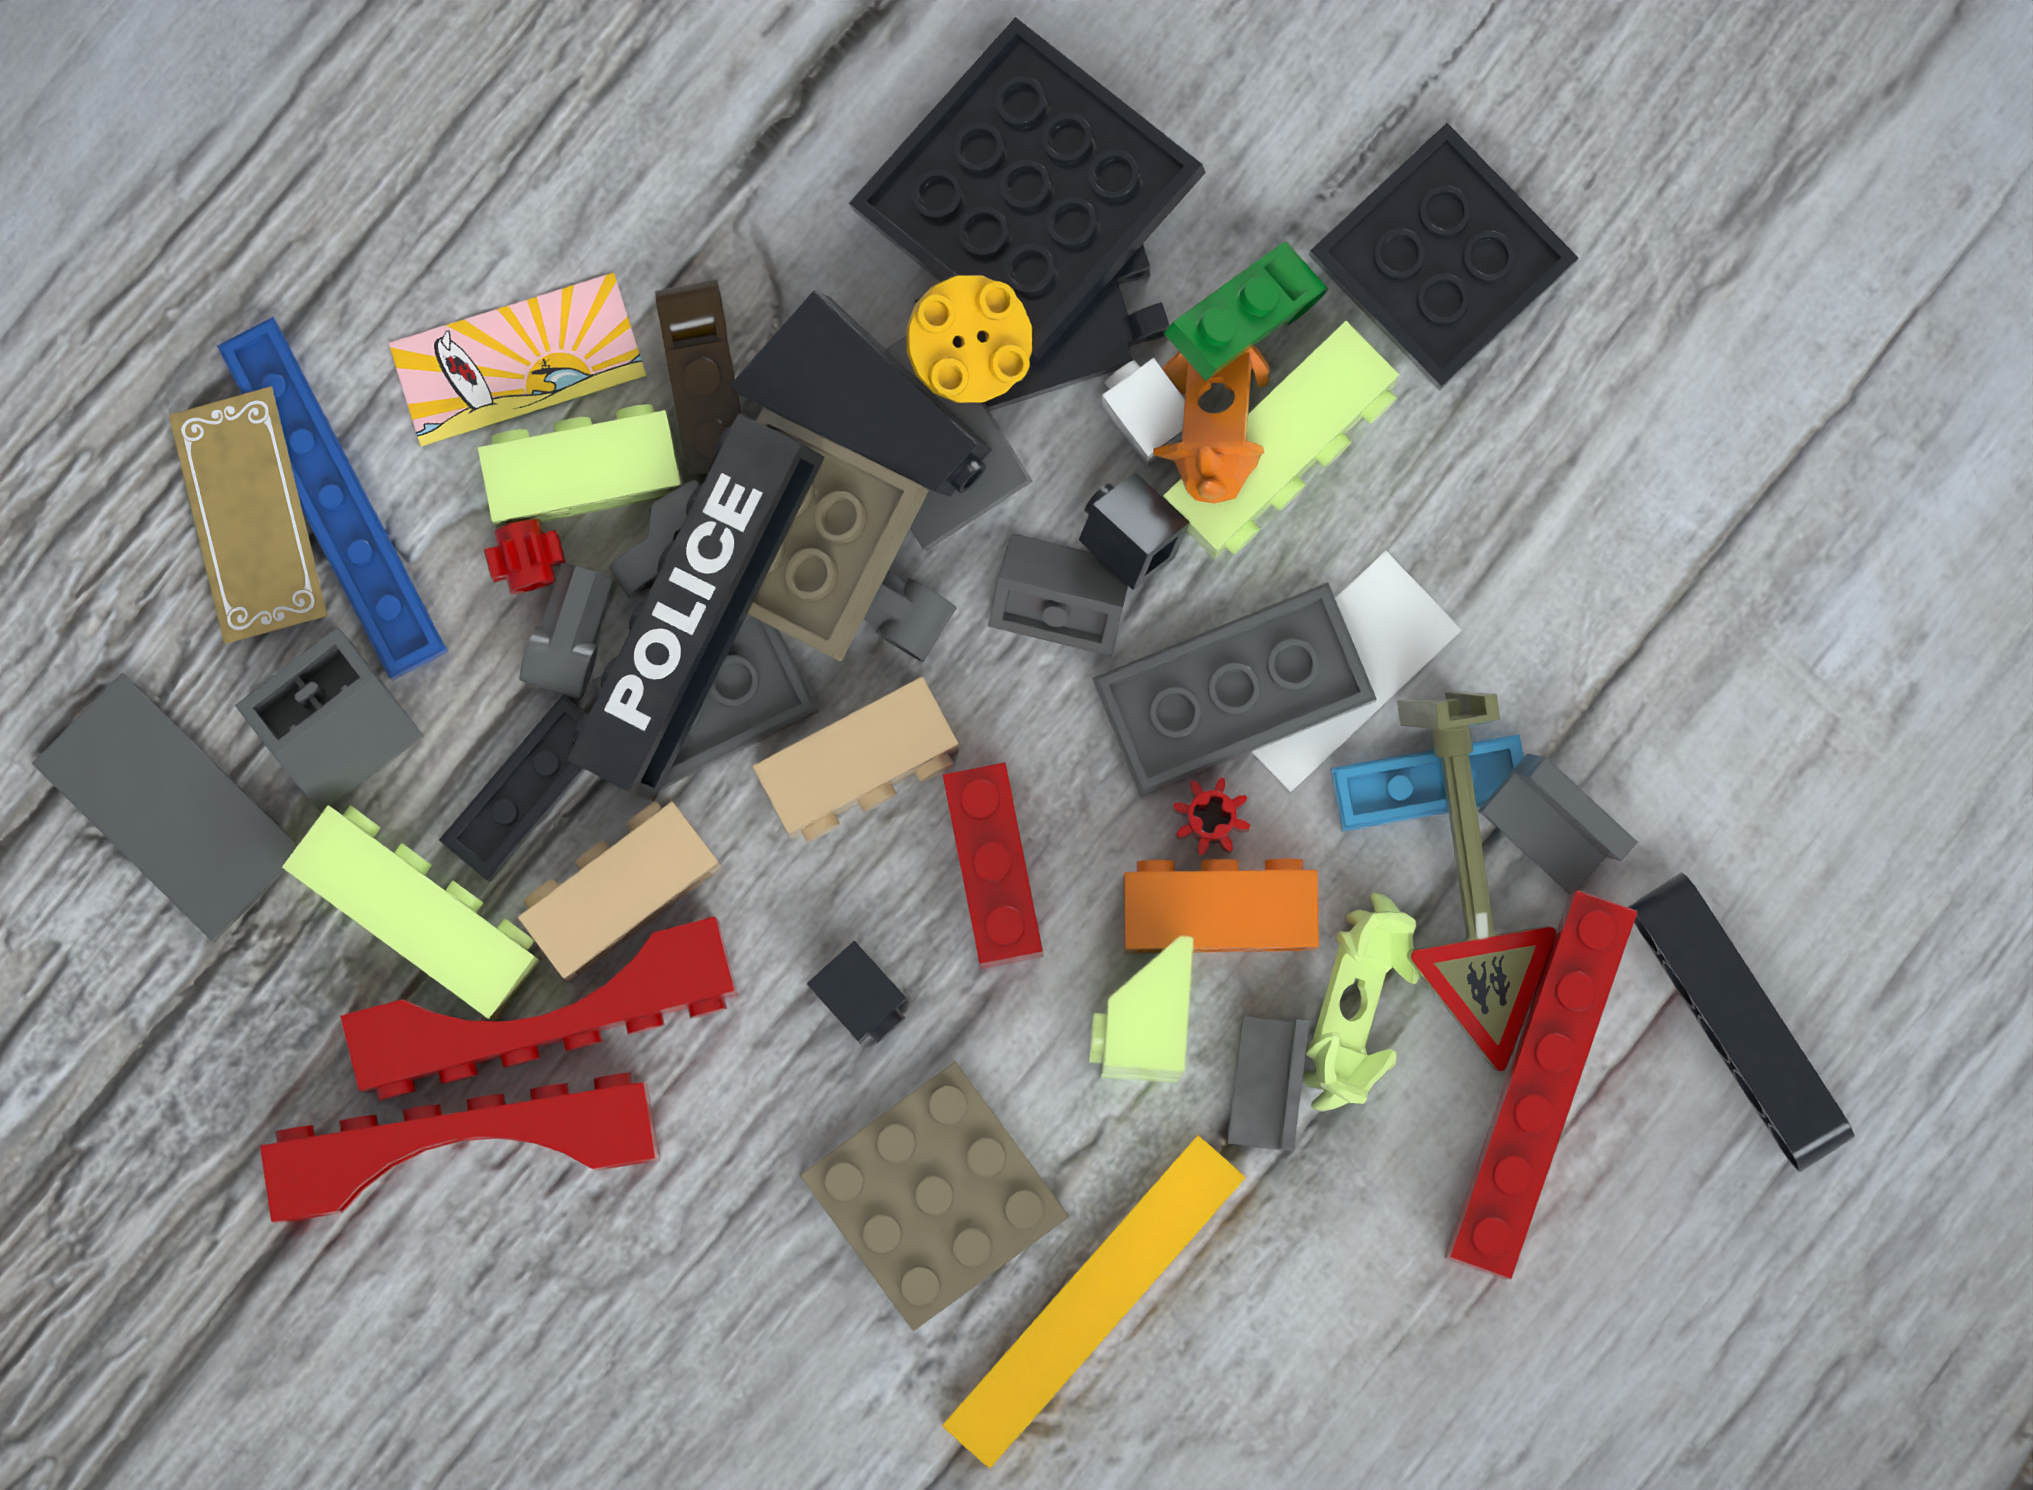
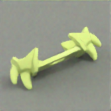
[1302,892,1421,1111]

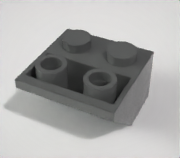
[235,627,424,813]

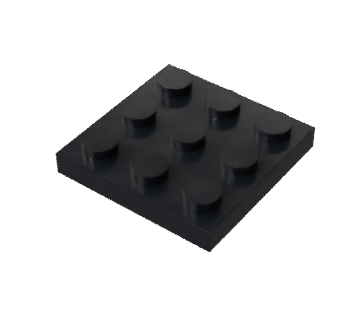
[1309,123,1579,391]

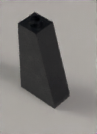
[730,290,992,497]

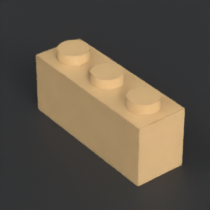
[752,676,960,842]
[518,801,722,983]

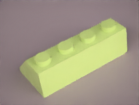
[1089,936,1193,1083]

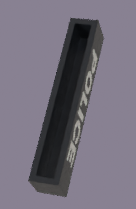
[567,413,825,802]

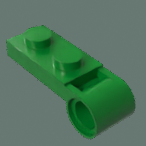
[1164,241,1328,381]

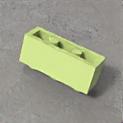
[478,404,683,529]

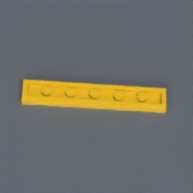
[942,1135,1246,1469]

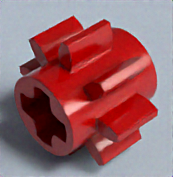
[484,519,566,594]
[1172,777,1251,857]

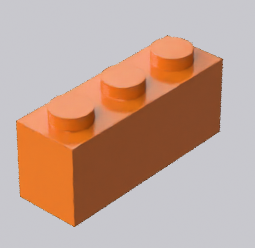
[1123,858,1319,954]

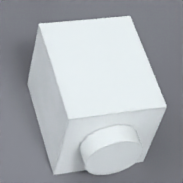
[1102,358,1185,466]

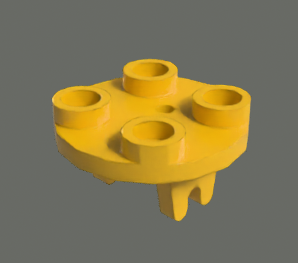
[906,276,1032,403]

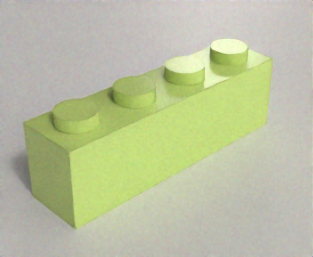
[1163,321,1400,559]
[282,805,541,1021]

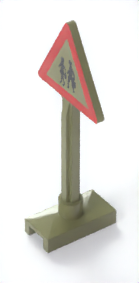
[1397,691,1556,1071]

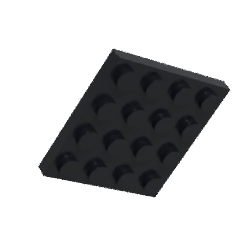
[849,17,1206,361]

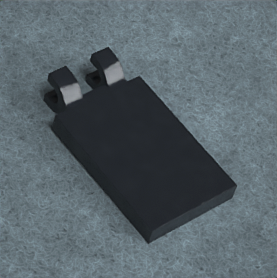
[914,244,1170,411]

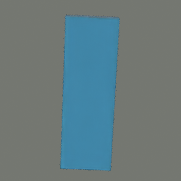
[1330,734,1524,832]

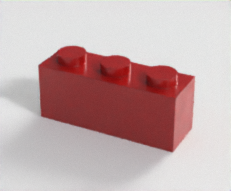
[942,762,1043,969]

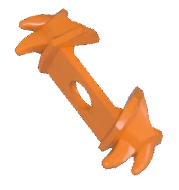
[1153,346,1270,504]

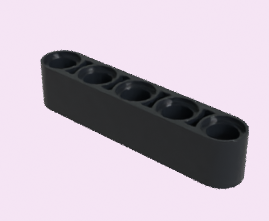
[1628,872,1855,1172]

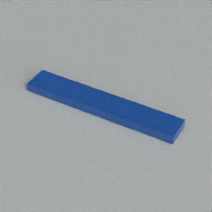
[217,317,449,681]

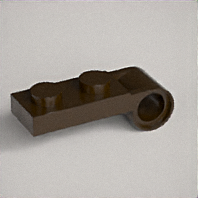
[655,280,742,476]

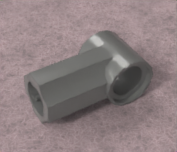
[519,563,615,699]
[863,571,957,662]

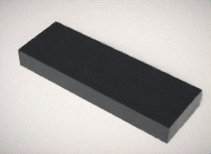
[439,694,587,883]

